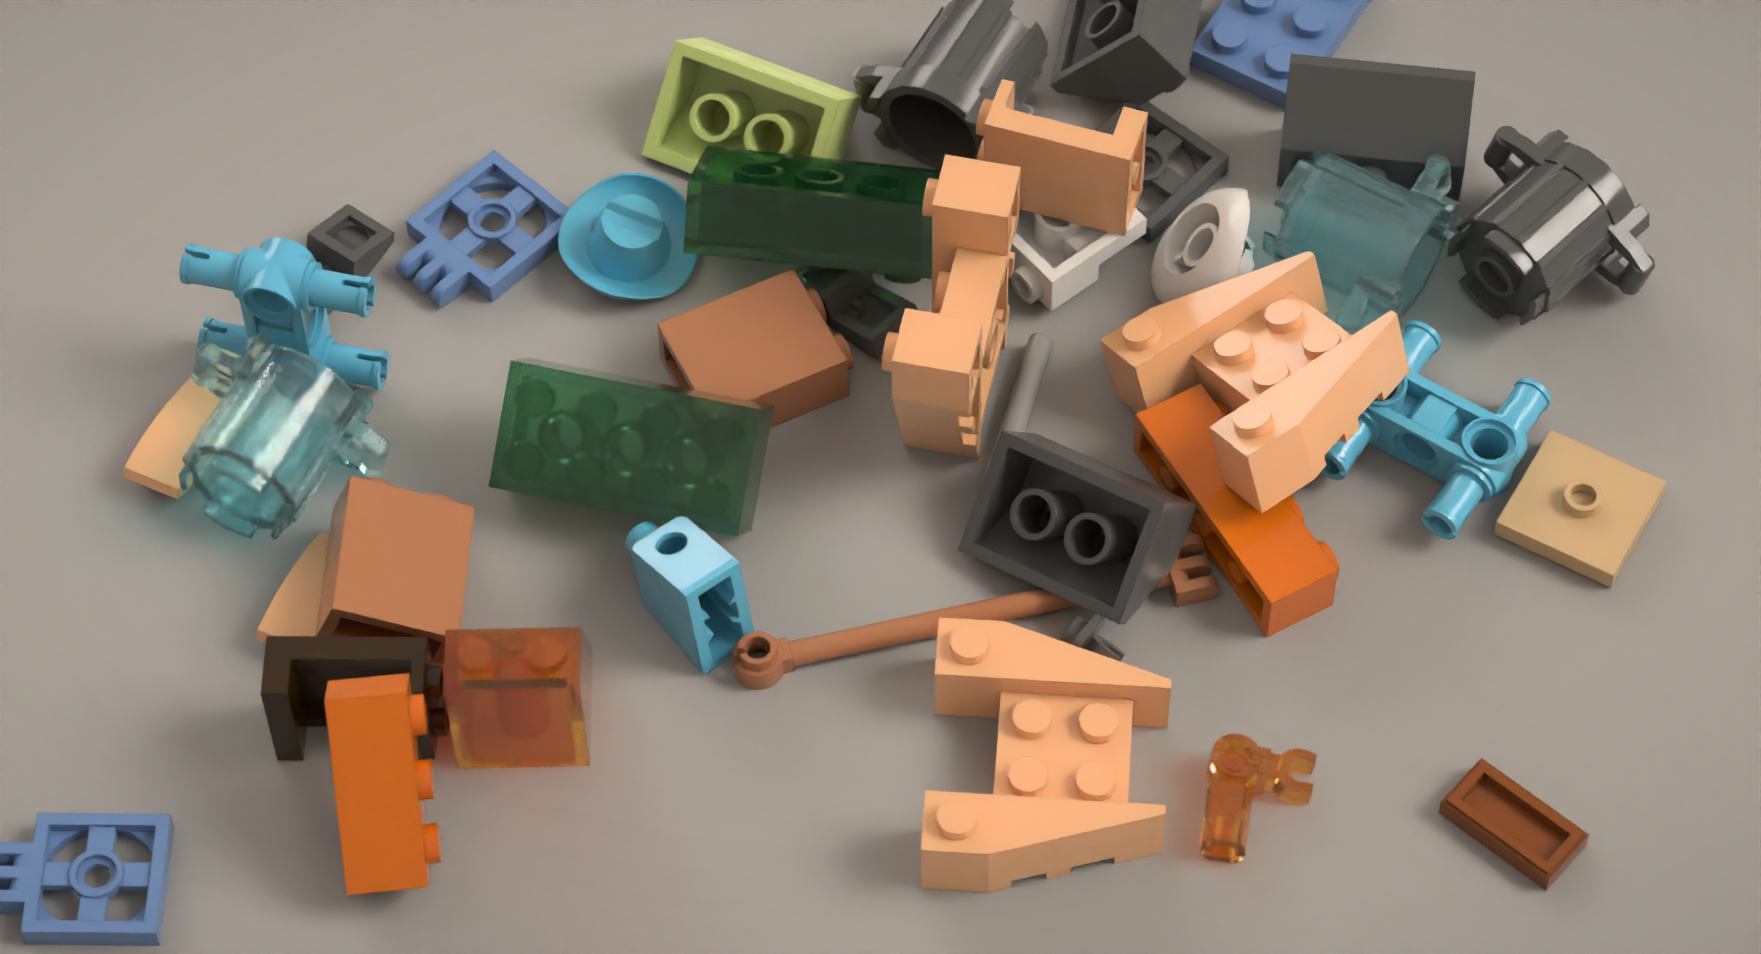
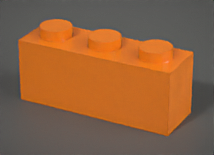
[324,673,442,895]

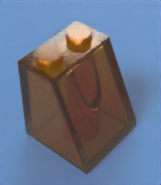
[443,627,592,769]

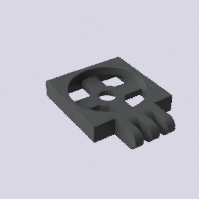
[1095,101,1229,244]

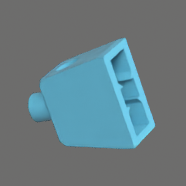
[625,516,754,675]

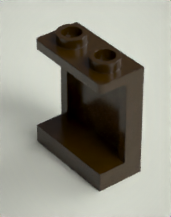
[260,636,450,761]

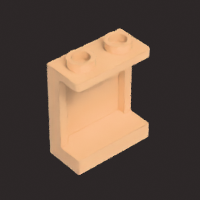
[976,79,1148,236]

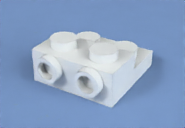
[1010,208,1147,311]

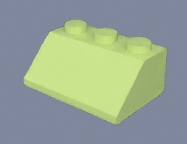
[641,37,863,216]

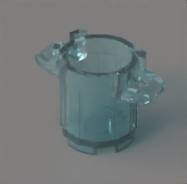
[1262,150,1462,335]
[178,333,390,540]

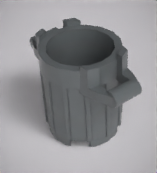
[852,0,1048,170]
[1447,126,1655,325]

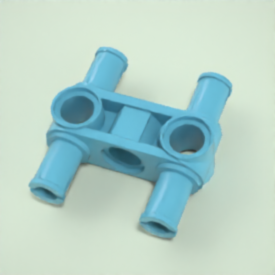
[179,237,390,395]
[1320,320,1552,540]

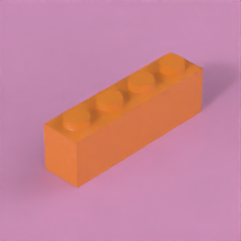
[1133,383,1339,637]

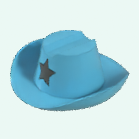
[558,172,699,301]

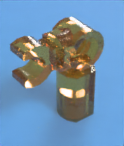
[1200,734,1316,864]

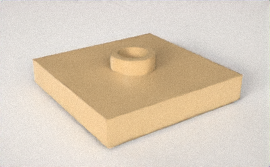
[1494,429,1667,588]

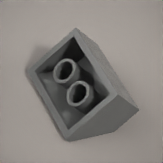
[1050,0,1202,104]
[1277,54,1476,205]
[958,430,1197,624]

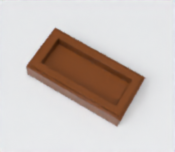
[1439,758,1589,890]

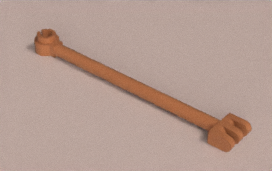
[732,533,1220,690]

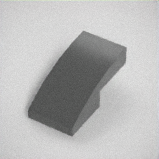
[307,204,395,315]
[795,244,917,359]

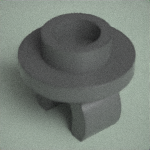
[1059,613,1125,661]

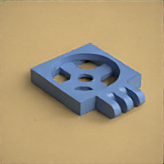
[396,150,569,307]
[0,813,174,946]

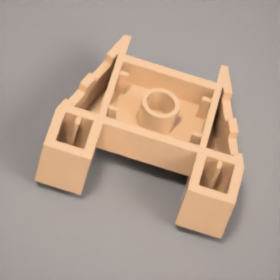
[881,154,1021,458]
[1100,251,1410,513]
[921,617,1171,893]

